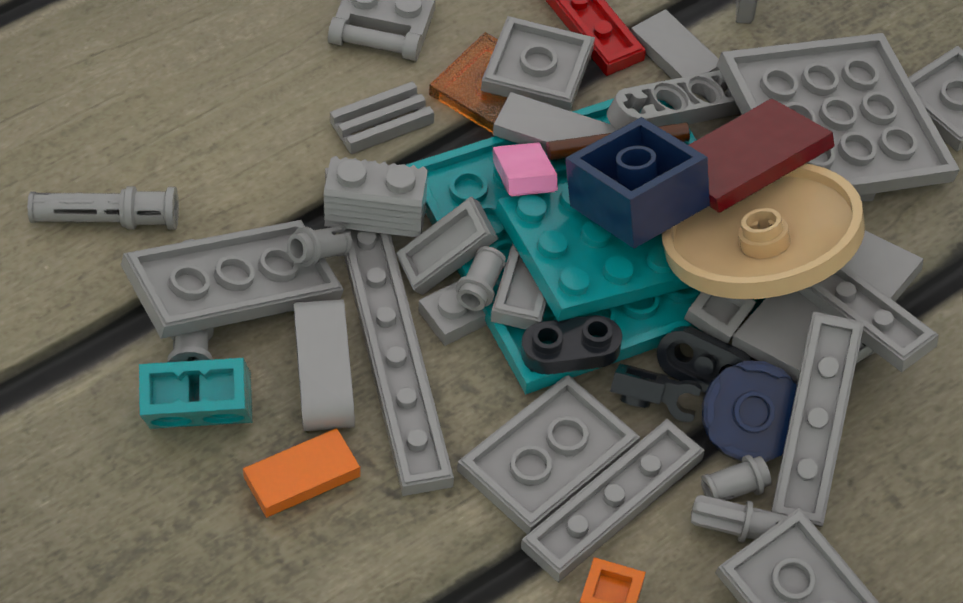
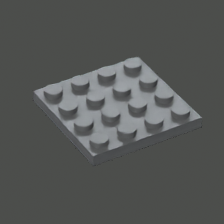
[717,33,960,196]

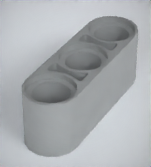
[293,299,355,431]

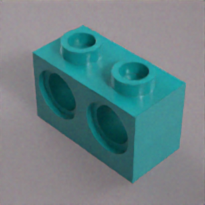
[139,358,253,429]

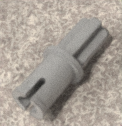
[691,495,788,543]

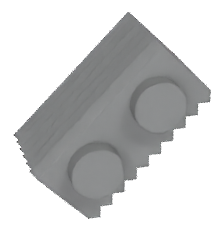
[323,156,428,237]

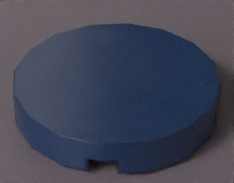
[702,361,797,462]

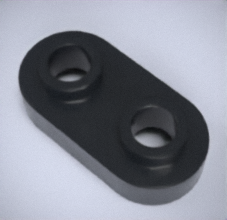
[521,315,622,375]
[657,326,753,393]

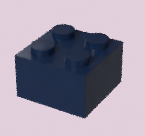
[565,117,710,249]

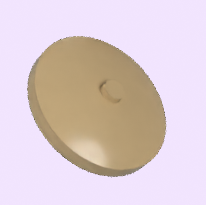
[662,163,865,299]

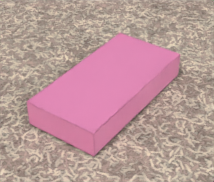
[492,142,558,197]

